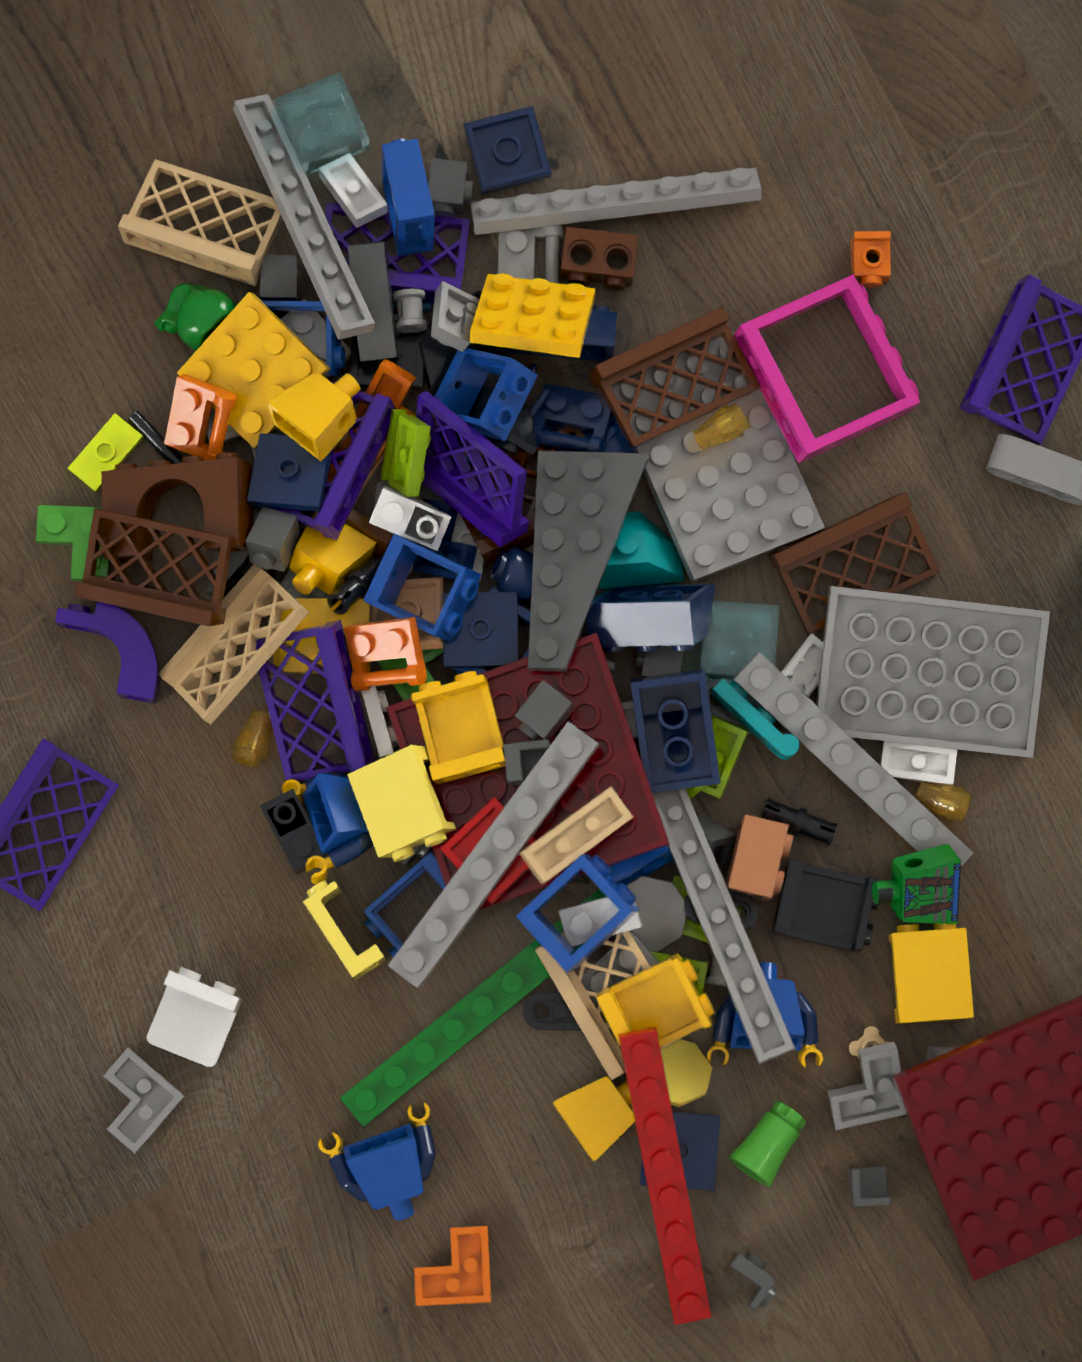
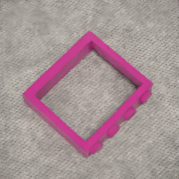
[733,274,920,464]

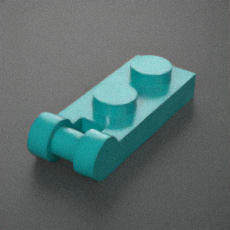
[710,679,799,760]

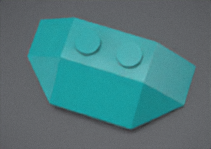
[598,511,684,589]

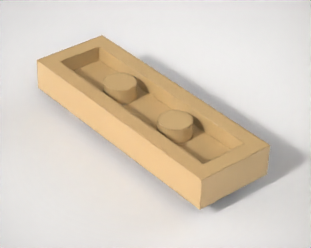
[519,787,633,884]

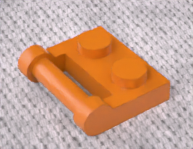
[164,374,237,461]
[344,617,427,692]

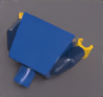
[282,771,374,884]
[707,962,823,1068]
[318,1103,436,1220]

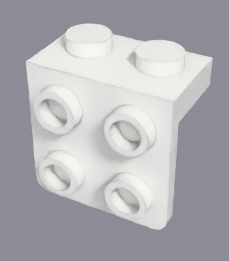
[147,967,242,1067]

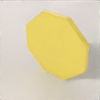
[661,1039,713,1107]

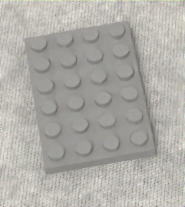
[611,331,825,583]
[816,586,1050,758]

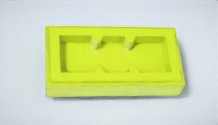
[68,413,144,493]

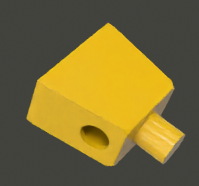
[267,373,361,462]
[289,511,377,595]
[552,1076,635,1162]

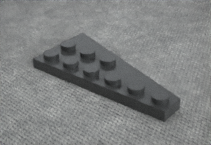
[528,451,649,672]

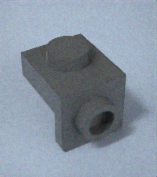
[728,1251,777,1311]

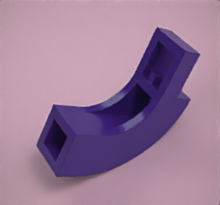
[55,601,160,704]

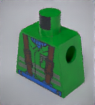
[872,844,961,924]

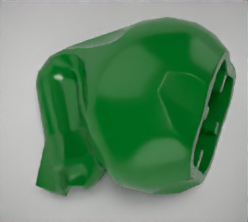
[154,283,237,351]

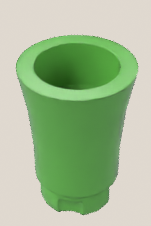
[727,1101,806,1188]

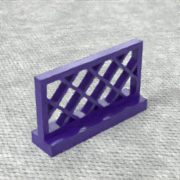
[325,202,470,305]
[959,274,1082,445]
[255,380,396,541]
[416,391,529,547]
[255,620,376,781]
[0,738,119,911]

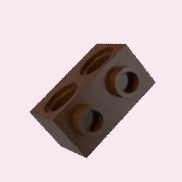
[560,227,639,290]

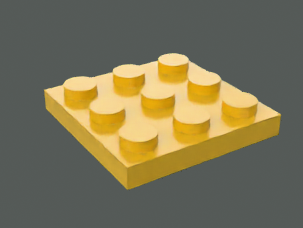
[469,273,595,358]
[177,292,330,449]

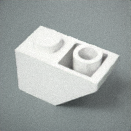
[369,485,452,551]

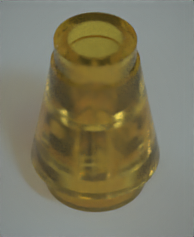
[692,403,750,451]
[231,710,272,768]
[916,781,973,822]

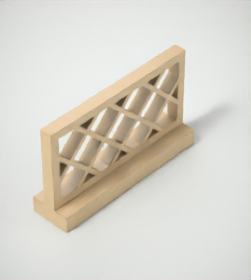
[118,159,283,286]
[158,564,309,725]
[535,931,686,1080]

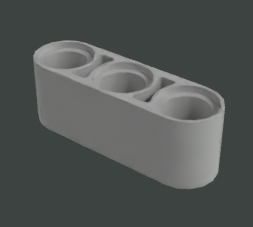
[986,434,1082,505]

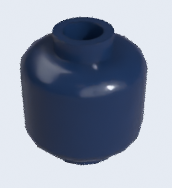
[491,546,533,600]

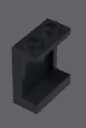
[772,859,879,953]

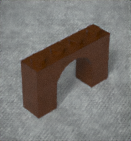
[101,453,253,563]

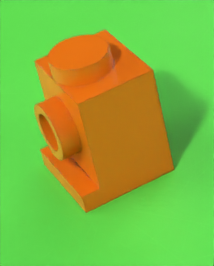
[851,231,891,288]

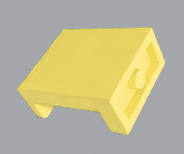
[347,745,456,862]
[303,880,386,981]

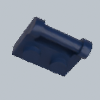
[533,383,613,452]

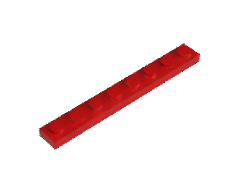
[618,1027,712,1325]

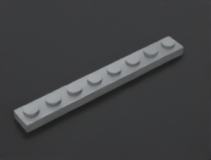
[233,94,375,340]
[470,168,762,235]
[732,651,973,866]
[388,722,599,989]
[653,788,795,1064]

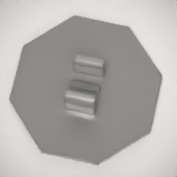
[620,875,686,952]

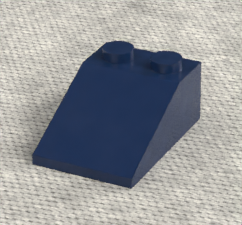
[631,669,720,793]

